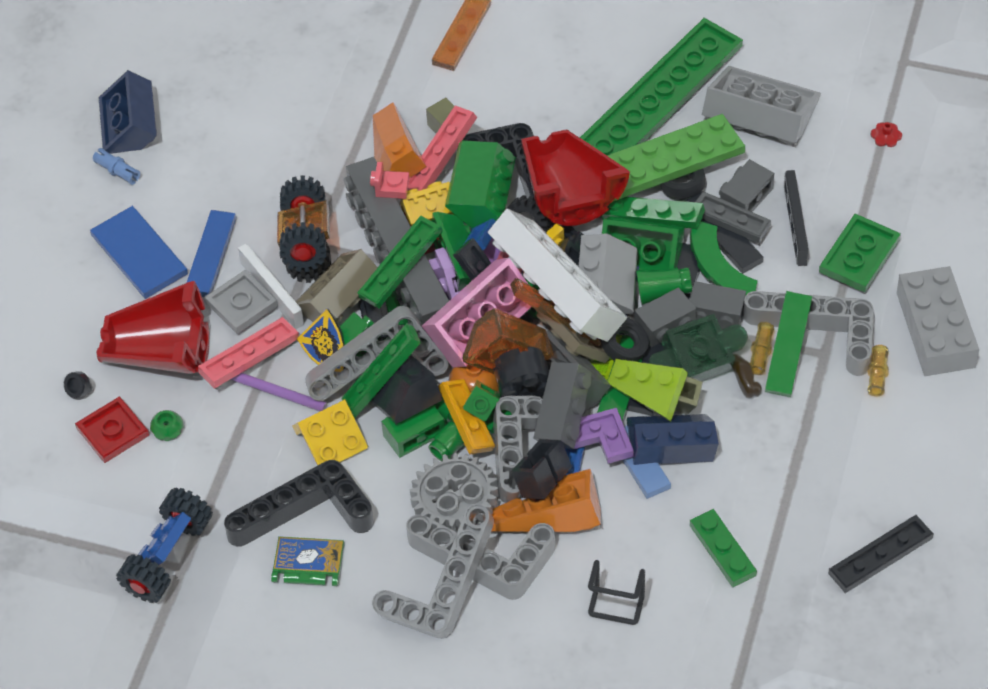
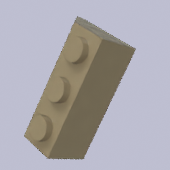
[295,249,378,323]

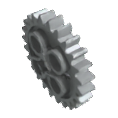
[410,453,499,531]

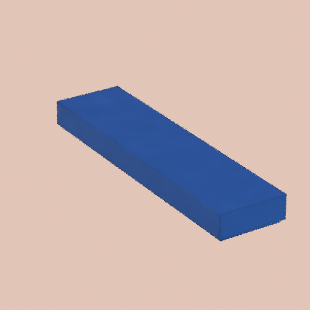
[186,210,236,297]

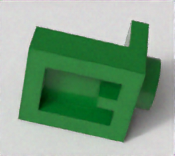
[463,380,500,421]

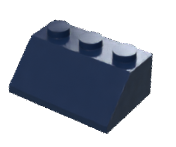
[98,70,157,154]
[626,414,719,465]

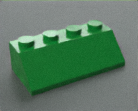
[445,141,516,229]

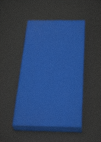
[90,205,188,299]

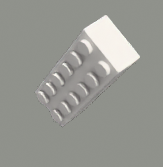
[488,208,627,342]

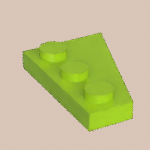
[608,359,688,422]

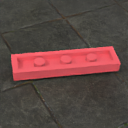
[408,106,477,191]
[198,317,299,389]

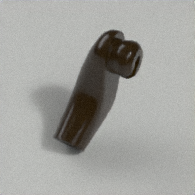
[728,354,762,398]

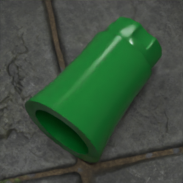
[636,268,692,306]

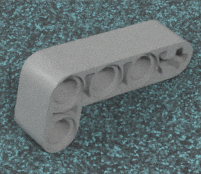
[493,396,543,503]

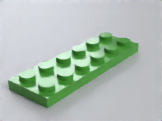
[607,114,745,202]

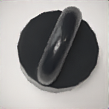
[63,371,93,398]

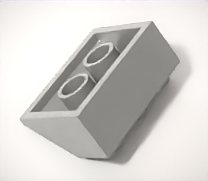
[579,234,638,314]

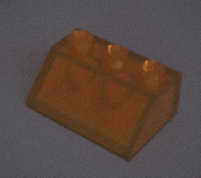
[462,308,554,374]

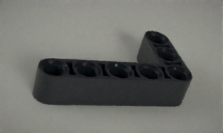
[462,123,556,230]
[224,460,374,547]

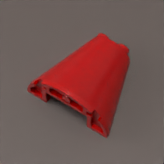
[521,129,630,226]
[96,281,209,374]

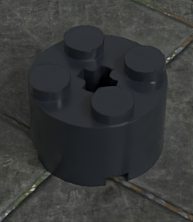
[493,347,549,398]

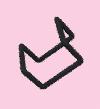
[588,560,645,625]

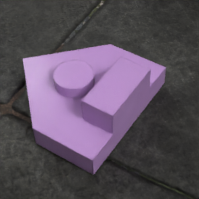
[428,248,460,301]

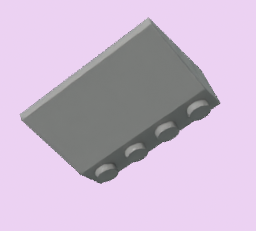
[702,66,821,143]

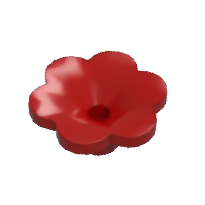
[870,122,902,147]

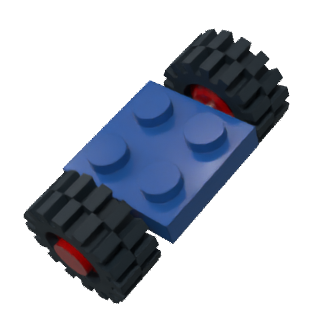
[116,487,213,603]

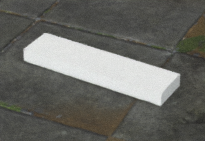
[238,244,304,329]

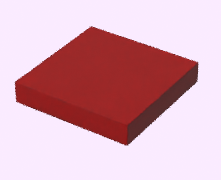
[75,396,150,463]

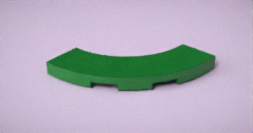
[690,222,758,295]

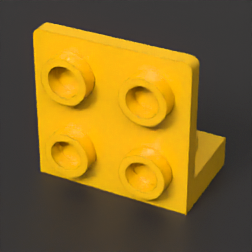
[399,181,454,227]
[292,400,368,465]

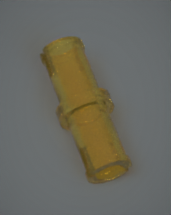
[750,322,774,375]
[867,345,889,396]

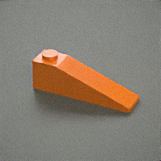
[373,102,427,178]
[491,469,601,532]

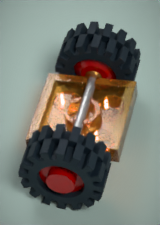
[277,175,330,272]

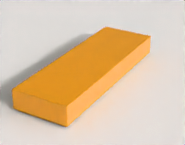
[438,379,495,455]

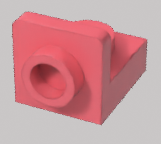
[370,162,409,199]

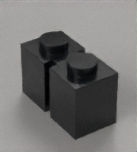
[511,439,572,500]

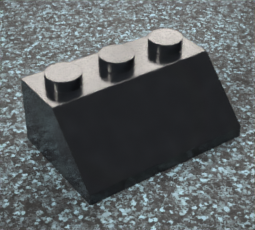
[371,355,442,424]

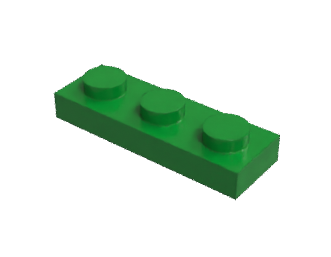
[690,508,757,588]

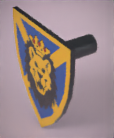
[297,309,345,372]

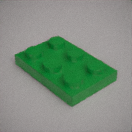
[819,213,901,293]

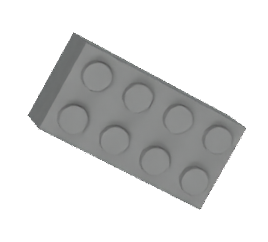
[897,266,979,376]

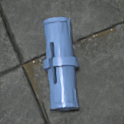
[93,148,140,185]

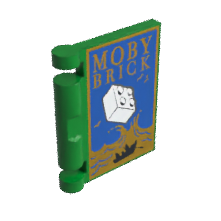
[271,536,344,586]

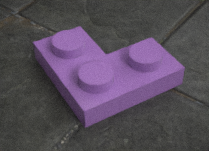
[574,408,634,464]

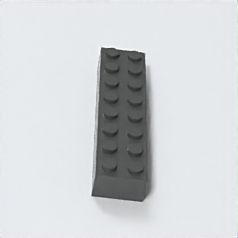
[344,157,449,342]

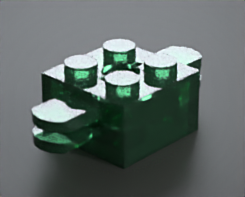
[648,314,748,381]

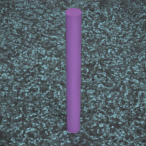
[230,373,327,411]

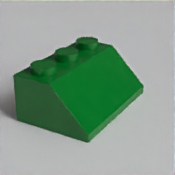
[432,212,471,291]
[602,216,685,271]

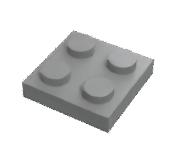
[205,270,278,334]

